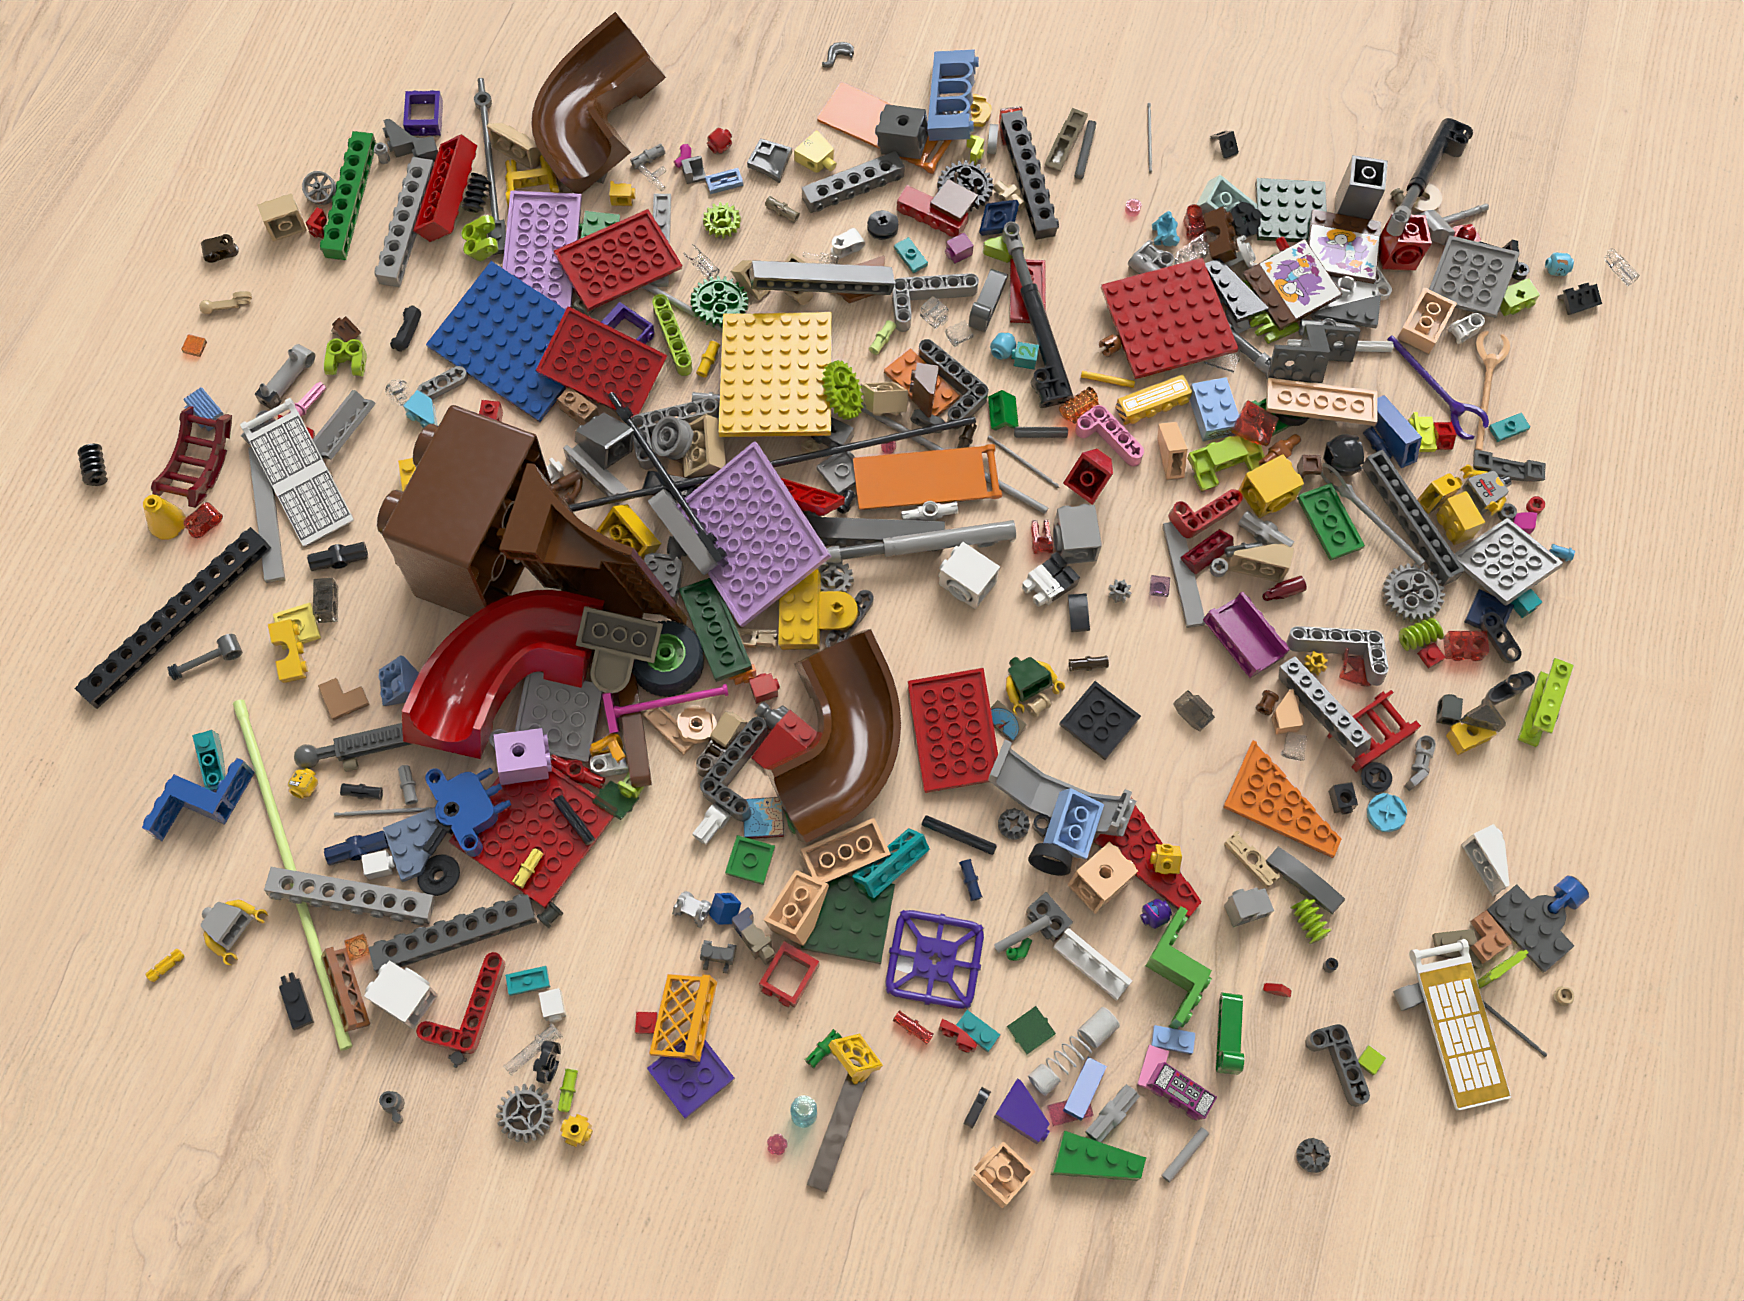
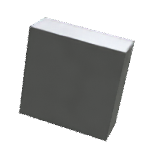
[1404,768,1429,791]

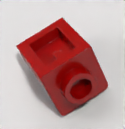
[306,207,327,239]
[1433,422,1457,450]

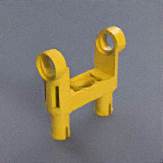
[505,155,560,208]

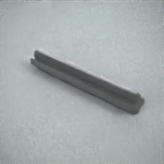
[1074,120,1097,179]

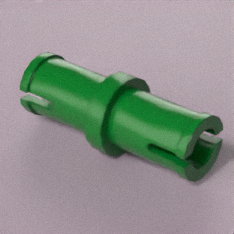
[804,1029,842,1069]

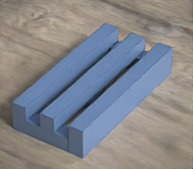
[705,168,743,194]

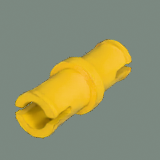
[696,341,720,377]

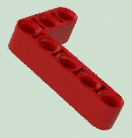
[416,952,506,1054]

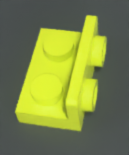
[1408,412,1437,452]

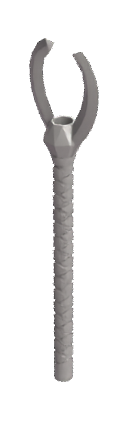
[1321,463,1425,566]

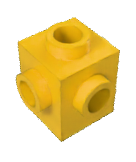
[1151,844,1182,874]
[560,1114,593,1147]

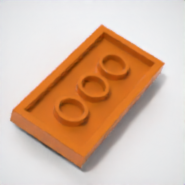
[884,348,960,416]

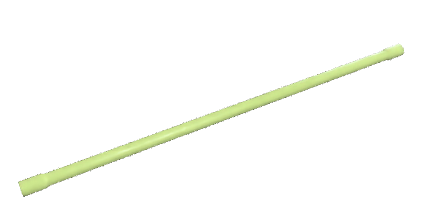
[233,699,352,1051]

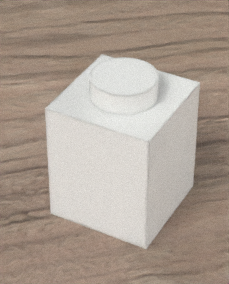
[362,850,395,880]
[539,988,567,1023]

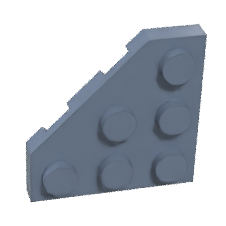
[383,807,437,882]

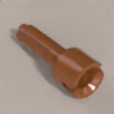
[1099,334,1122,357]

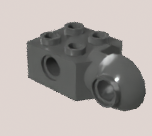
[644,536,687,603]

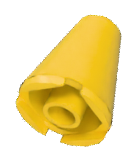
[143,495,187,540]

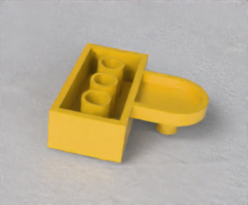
[778,569,858,650]

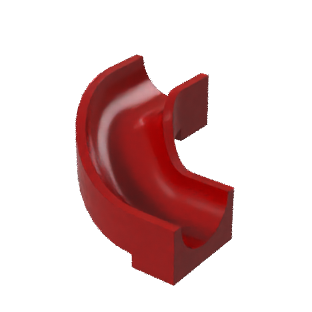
[401,590,605,759]

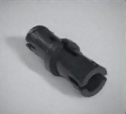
[340,783,383,800]

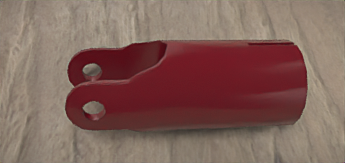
[1262,575,1307,601]

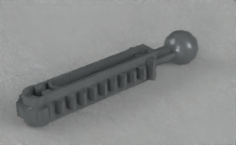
[294,723,412,769]

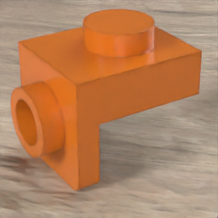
[729,664,757,685]

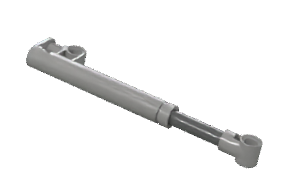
[1128,240,1271,380]
[818,520,1016,568]

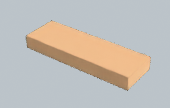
[643,707,696,756]

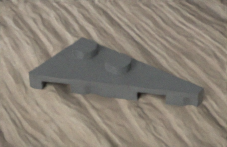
[1314,295,1381,329]

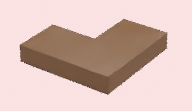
[318,678,370,721]

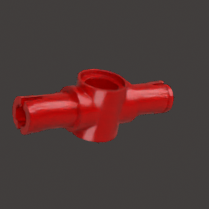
[550,754,605,789]

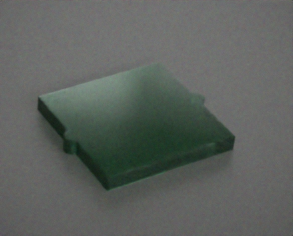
[592,780,639,820]
[1007,1006,1056,1054]

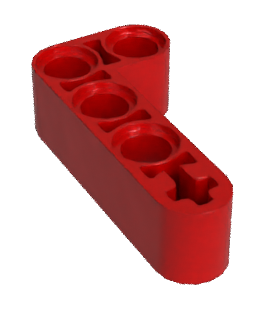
[1168,489,1243,539]

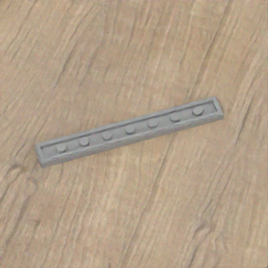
[248,447,285,583]

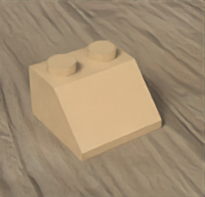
[861,382,908,416]

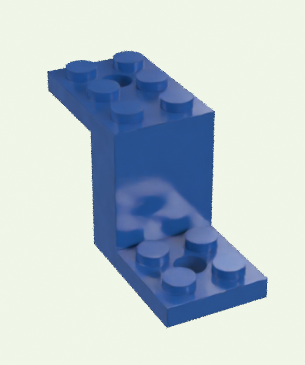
[142,758,255,841]

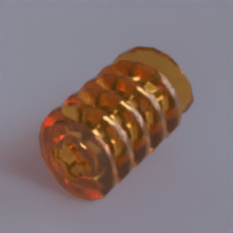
[1059,387,1099,424]

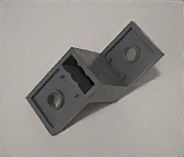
[1268,324,1361,383]

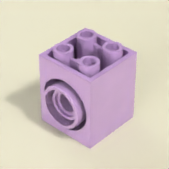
[494,728,552,785]

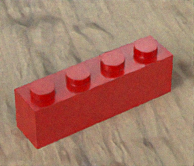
[896,185,969,237]

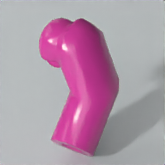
[673,144,691,168]

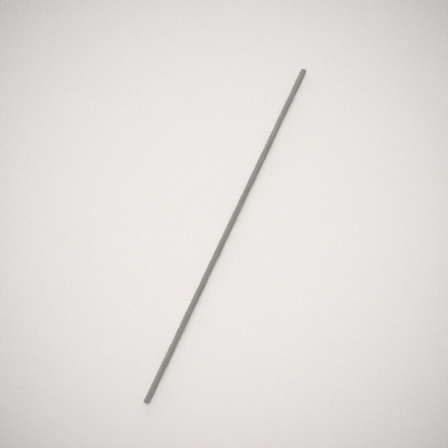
[642,284,1048,514]

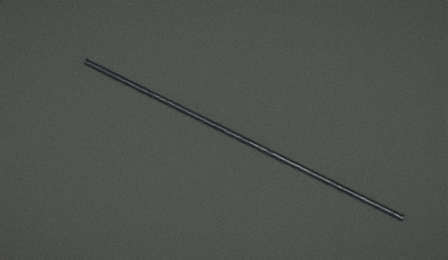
[568,416,976,512]

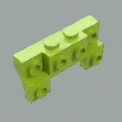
[1187,430,1265,492]

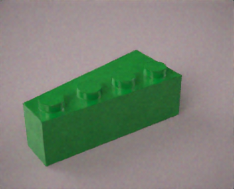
[1050,1131,1146,1181]

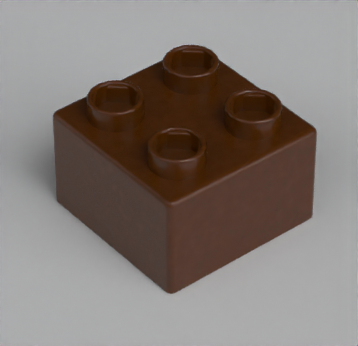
[377,405,552,617]

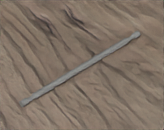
[1147,103,1152,173]
[988,435,1059,488]
[334,807,431,816]

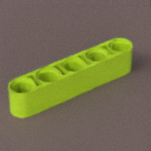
[652,294,693,376]

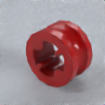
[1526,496,1546,515]

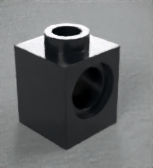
[1328,782,1358,815]

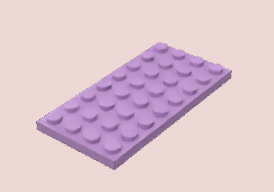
[502,191,582,309]

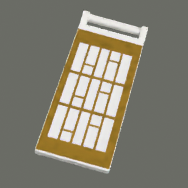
[1409,939,1511,1111]

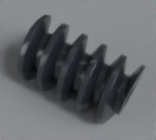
[461,172,492,213]
[77,443,108,486]

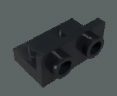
[1557,282,1602,315]

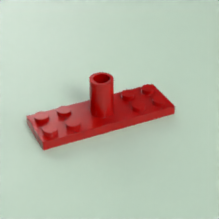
[781,478,845,516]

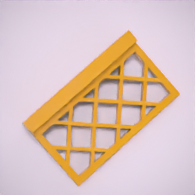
[649,974,717,1062]

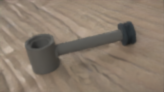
[167,634,243,681]

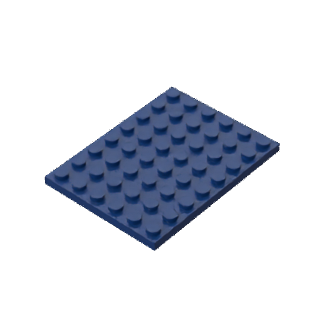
[426,261,567,422]

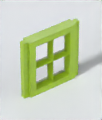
[1477,950,1529,989]

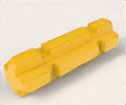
[145,948,185,982]

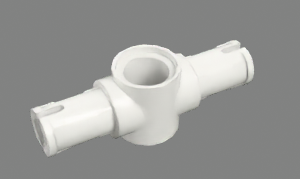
[901,501,958,521]

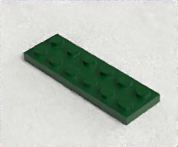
[679,578,753,682]

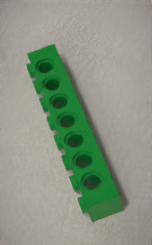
[320,131,377,260]

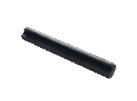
[922,815,997,855]

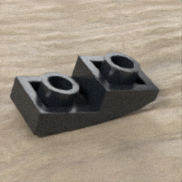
[1068,593,1090,632]

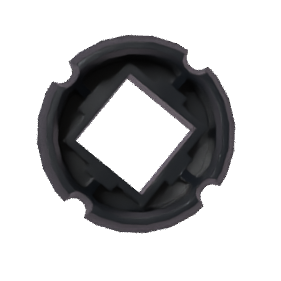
[1323,434,1364,476]

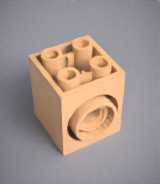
[1067,842,1138,914]
[971,1142,1035,1209]

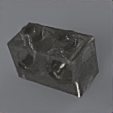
[313,578,338,623]

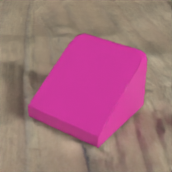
[1513,512,1537,534]

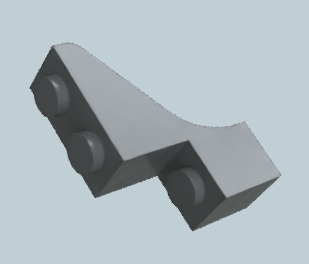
[382,119,438,162]

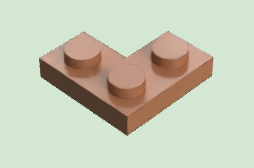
[1470,910,1512,964]

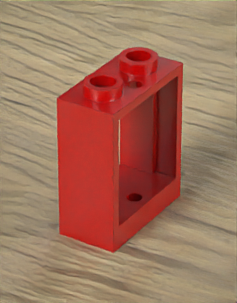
[759,941,820,1008]

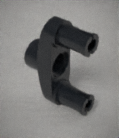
[1481,671,1535,709]

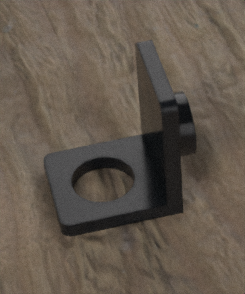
[1210,131,1239,158]

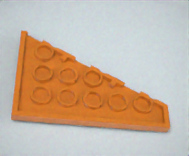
[1223,740,1342,858]

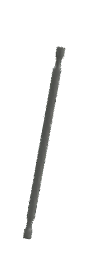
[1483,1001,1547,1057]

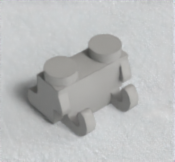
[672,891,711,928]

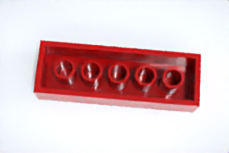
[413,134,478,242]

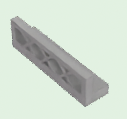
[313,390,376,460]
[563,444,629,505]

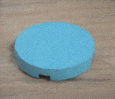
[1367,793,1407,833]

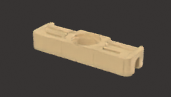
[736,628,777,649]
[1224,831,1280,888]

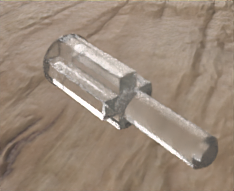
[802,252,839,264]

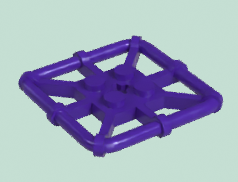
[885,910,984,1009]

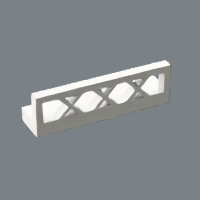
[1053,928,1132,1001]

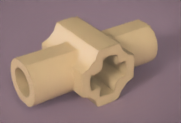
[993,181,1026,211]

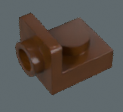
[331,316,361,342]

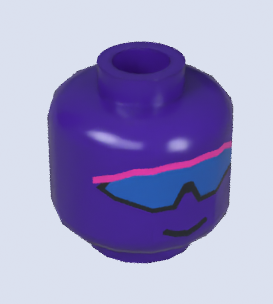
[1140,899,1172,929]

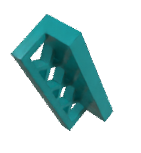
[852,828,930,898]

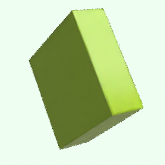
[1358,1045,1386,1075]

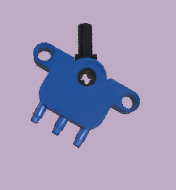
[423,768,511,857]

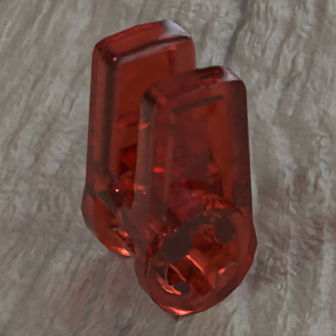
[1031,519,1053,554]

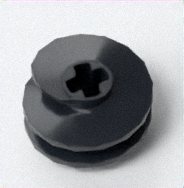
[867,210,899,240]

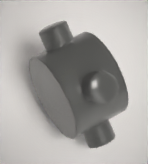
[448,1051,467,1068]

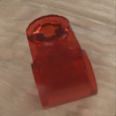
[1183,204,1207,240]
[184,502,223,538]

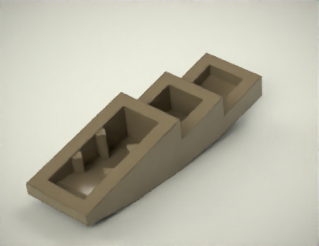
[1045,107,1088,171]

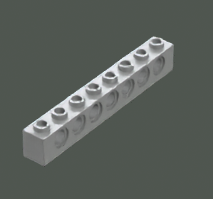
[374,157,434,287]
[264,867,435,925]

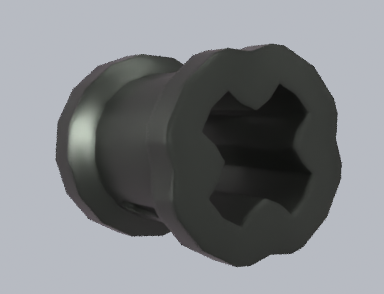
[536,901,564,928]

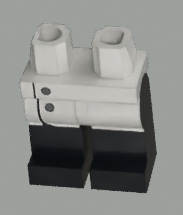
[1021,551,1080,607]

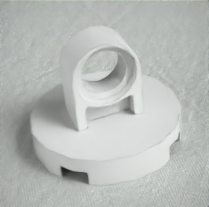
[1226,235,1257,269]

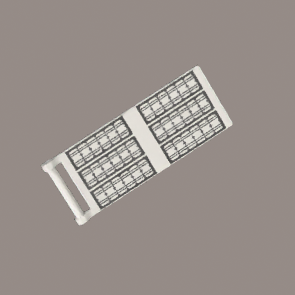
[240,398,354,547]

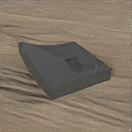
[747,138,792,183]

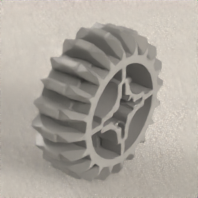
[496,1084,554,1143]

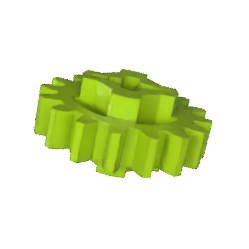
[703,202,741,239]

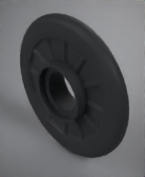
[417,854,460,896]

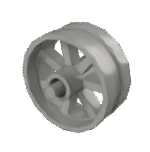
[302,171,336,205]

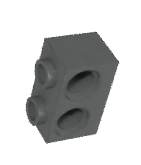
[1026,892,1073,942]

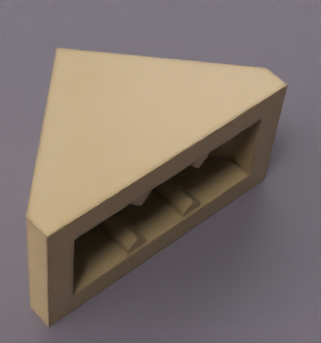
[710,711,748,748]

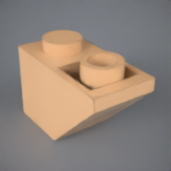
[1271,689,1304,735]

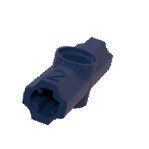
[324,830,389,866]

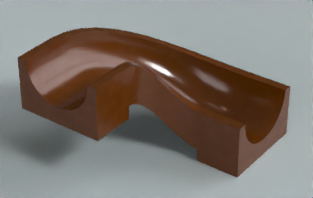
[531,12,666,194]

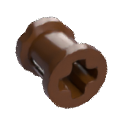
[1255,690,1279,715]

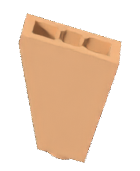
[1157,422,1187,480]

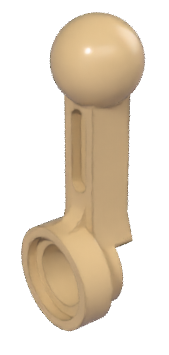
[199,291,252,314]

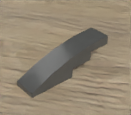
[1266,846,1345,914]

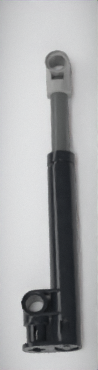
[1386,118,1473,236]
[1001,222,1074,408]

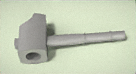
[1420,204,1489,245]

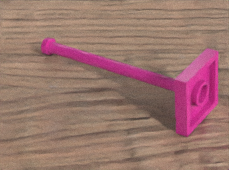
[602,684,729,733]

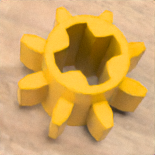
[1304,651,1328,676]

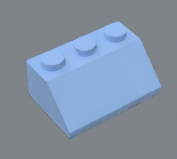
[1043,788,1104,859]

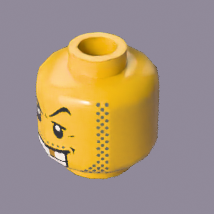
[288,768,318,799]

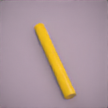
[1081,371,1135,388]

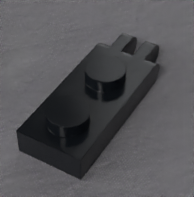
[279,972,314,1030]

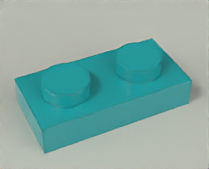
[505,966,551,996]
[956,1010,1001,1052]

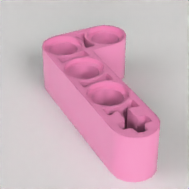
[1075,405,1144,466]

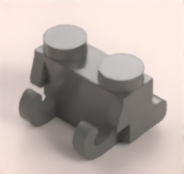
[700,940,736,973]

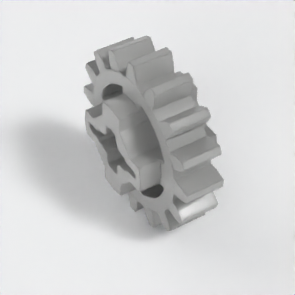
[817,560,854,593]

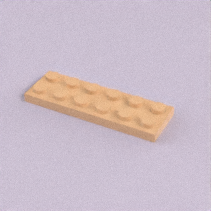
[1266,378,1377,426]

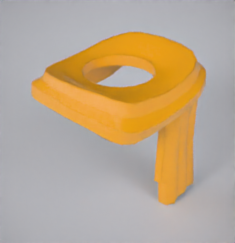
[589,733,626,763]

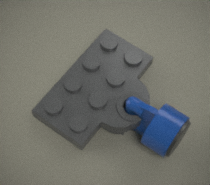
[1487,875,1589,973]

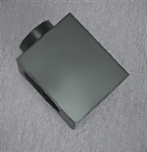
[1436,694,1463,726]

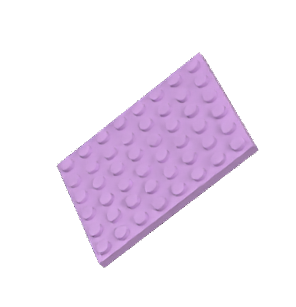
[676,441,832,627]

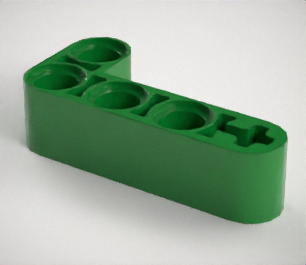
[1216,992,1245,1075]

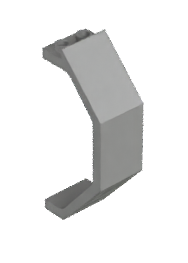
[988,740,1137,836]

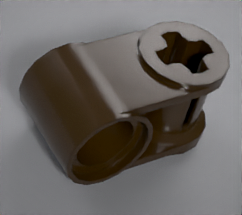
[201,234,239,263]
[696,739,728,777]

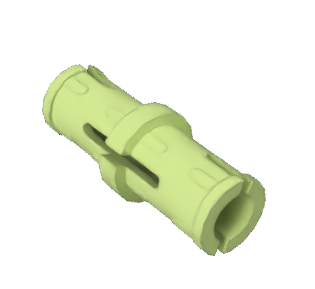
[869,320,896,355]

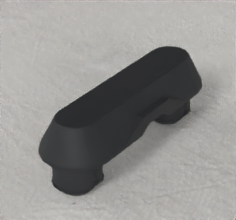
[390,305,421,352]

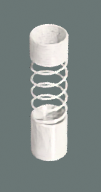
[1028,1007,1120,1096]

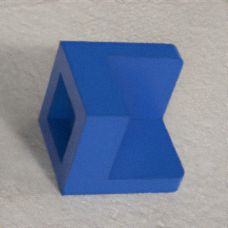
[709,893,741,925]

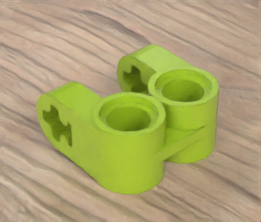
[461,215,499,262]
[324,338,367,376]

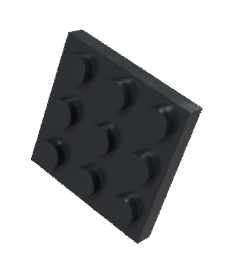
[1059,681,1141,760]

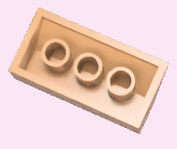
[800,818,891,883]

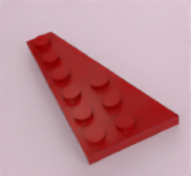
[1094,797,1202,919]

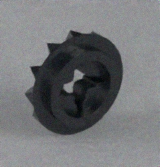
[1360,762,1392,793]

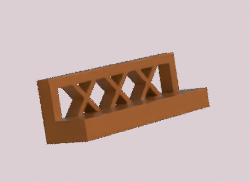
[321,947,370,1032]

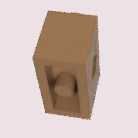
[557,387,599,425]

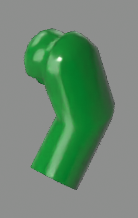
[1006,937,1033,961]

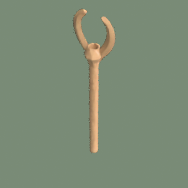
[1475,331,1510,451]

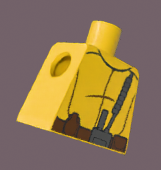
[1417,473,1462,514]

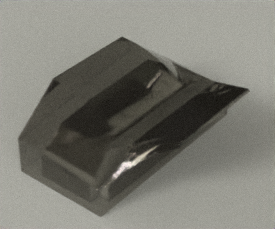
[1173,690,1215,732]

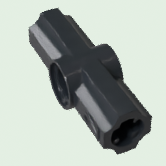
[307,542,368,571]

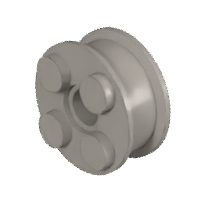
[651,416,694,460]

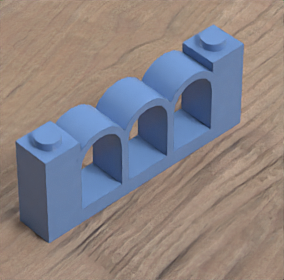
[927,49,979,141]

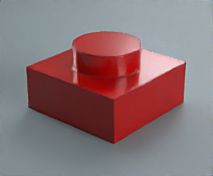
[1417,642,1446,669]
[635,1012,658,1034]

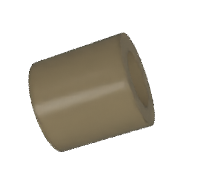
[343,757,358,772]

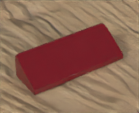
[1180,529,1234,575]

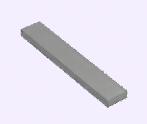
[650,194,671,287]
[1162,522,1206,628]

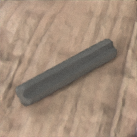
[1014,427,1068,438]

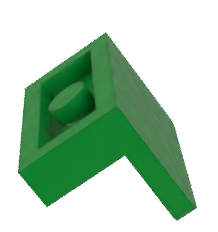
[988,390,1019,431]

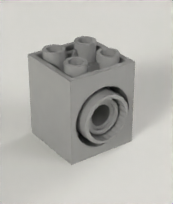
[1053,504,1102,564]

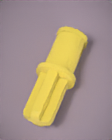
[512,849,543,888]

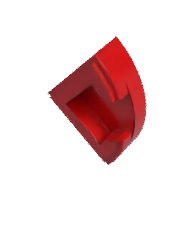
[1263,983,1292,997]

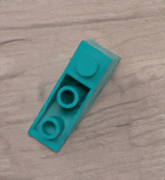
[192,730,226,791]

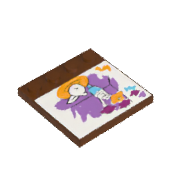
[1308,209,1381,284]
[1243,239,1343,331]

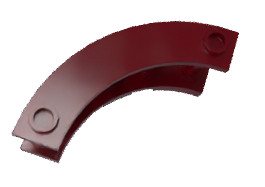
[151,406,232,508]

